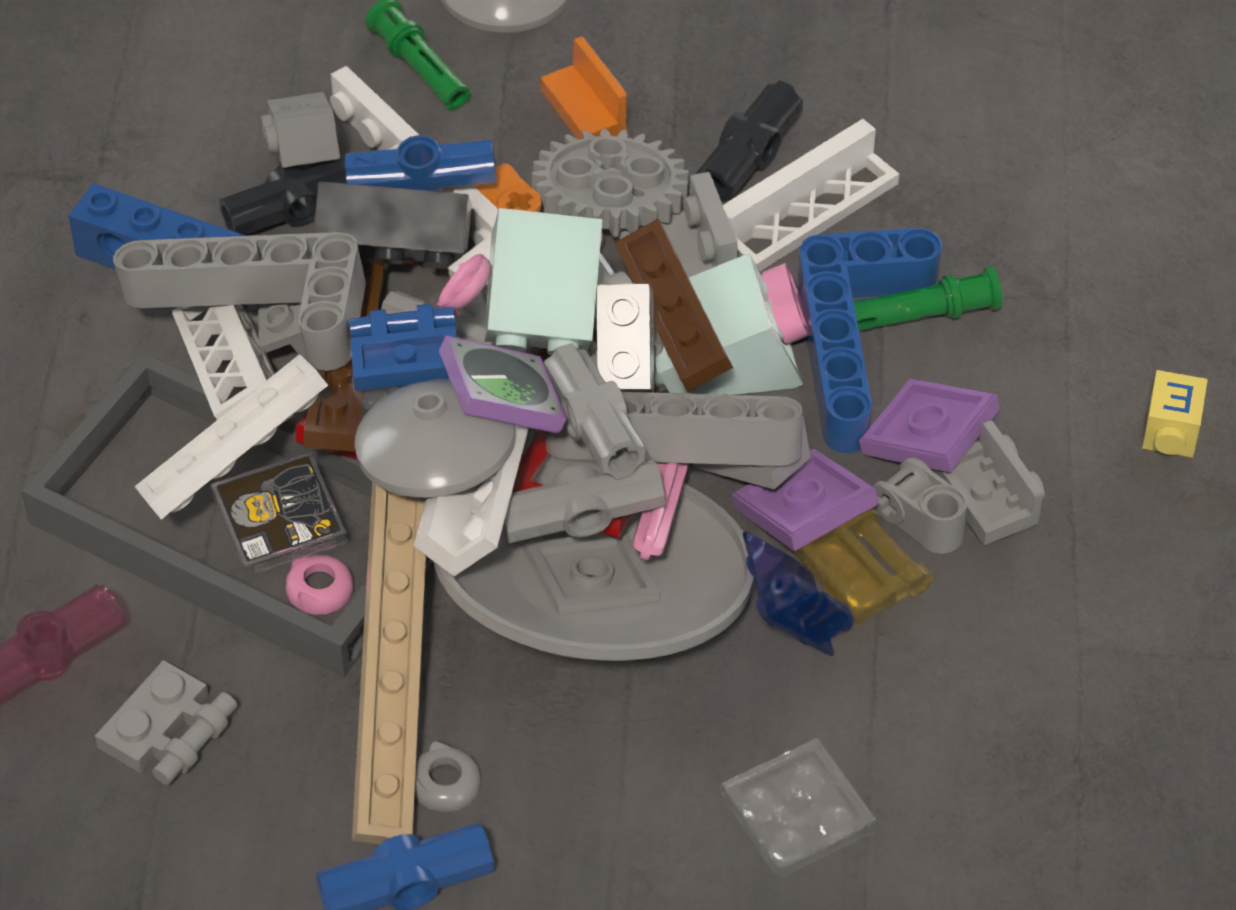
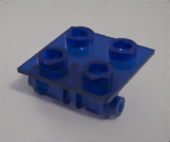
[742,531,854,657]

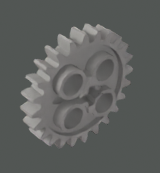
[531,129,689,237]

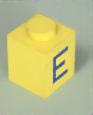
[1142,370,1208,458]

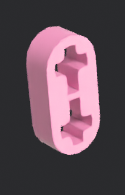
[762,263,810,345]

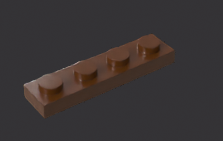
[614,219,734,392]

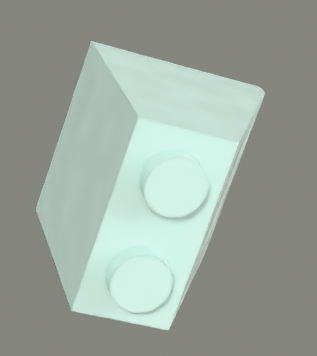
[484,208,603,356]
[654,253,803,395]

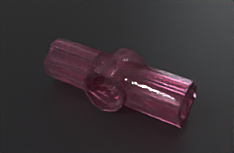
[0,584,125,702]

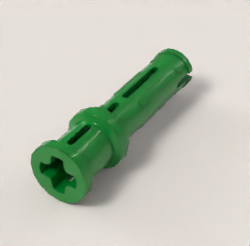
[365,0,471,111]
[853,266,1003,332]

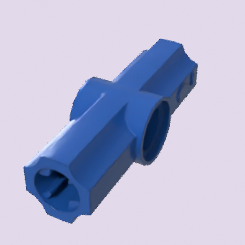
[345,135,497,192]
[316,823,494,910]

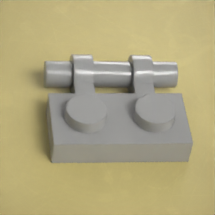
[95,660,237,785]

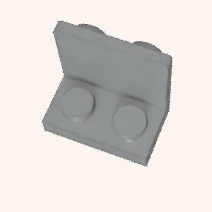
[617,172,738,277]

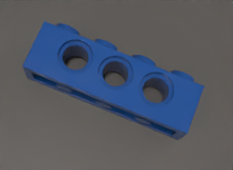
[68,183,248,309]

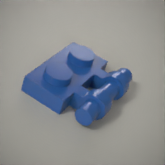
[350,304,457,391]

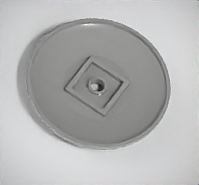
[434,459,755,661]

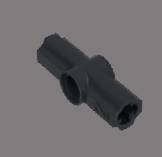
[696,80,803,202]
[219,152,357,235]

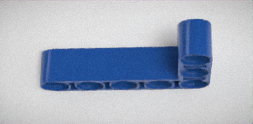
[797,228,942,454]

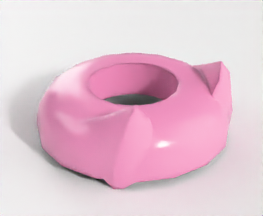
[437,253,491,317]
[286,555,354,615]

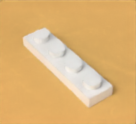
[135,354,328,519]

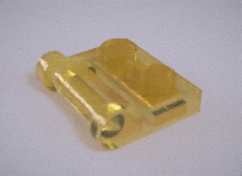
[794,508,934,624]

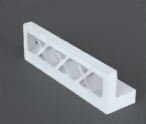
[723,119,899,271]
[172,305,294,427]
[413,425,529,576]

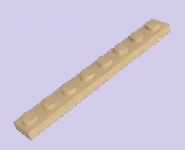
[352,482,427,844]

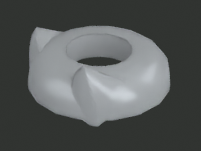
[414,741,481,812]

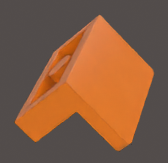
[540,36,627,140]

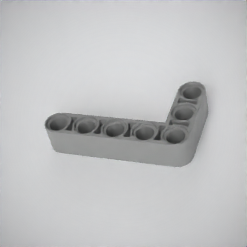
[113,232,366,371]
[545,341,803,466]

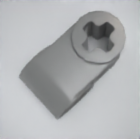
[872,457,967,554]

